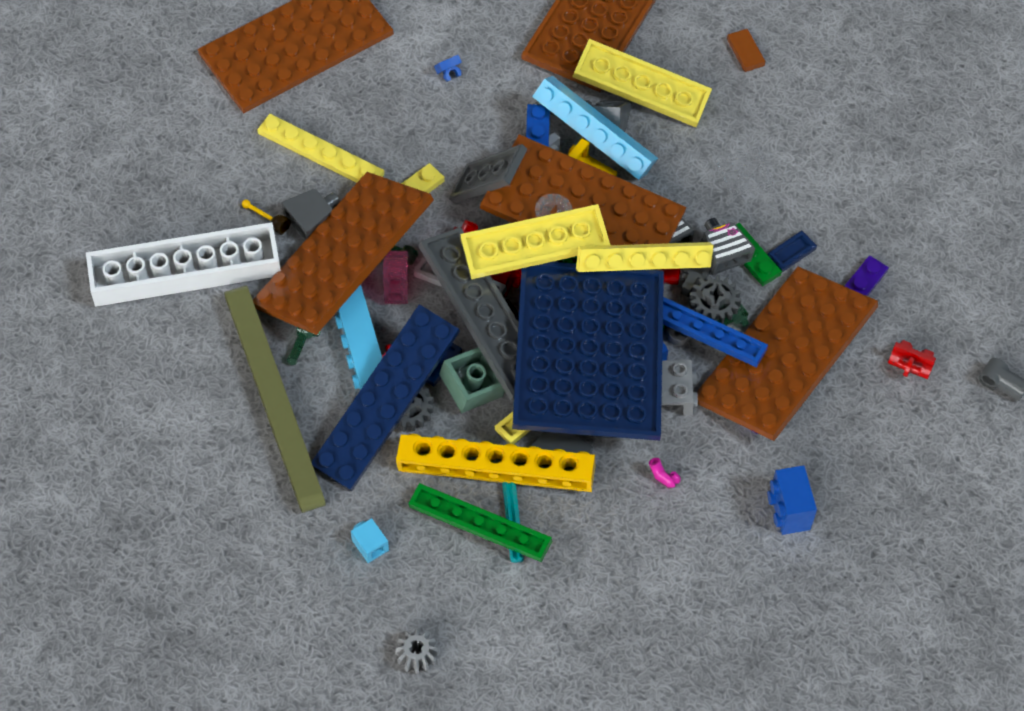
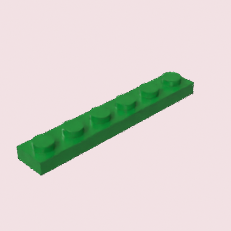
[408,483,552,562]

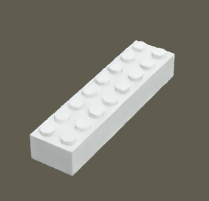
[86,222,281,307]

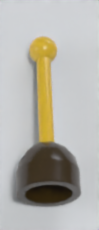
[242,199,291,235]

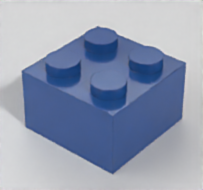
[767,465,817,535]

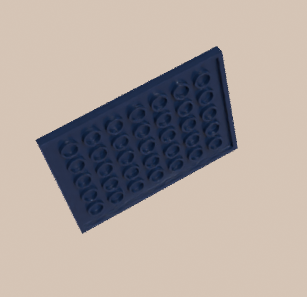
[512,262,664,441]

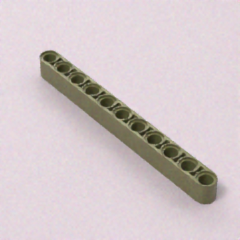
[224,285,326,513]

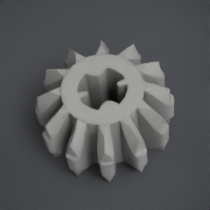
[395,629,439,674]

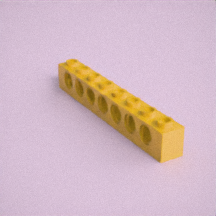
[396,434,596,492]

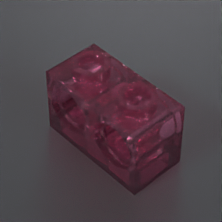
[383,251,409,304]

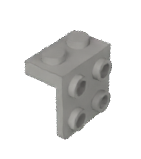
[662,360,698,416]

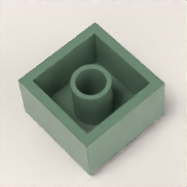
[439,347,505,413]

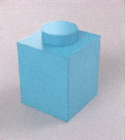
[351,518,389,563]

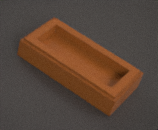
[727,29,766,72]

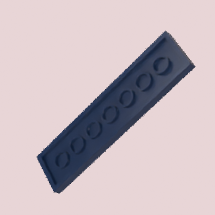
[311,304,460,491]

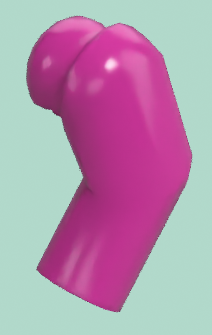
[648,458,681,488]

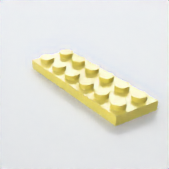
[573,39,712,127]
[460,204,610,279]

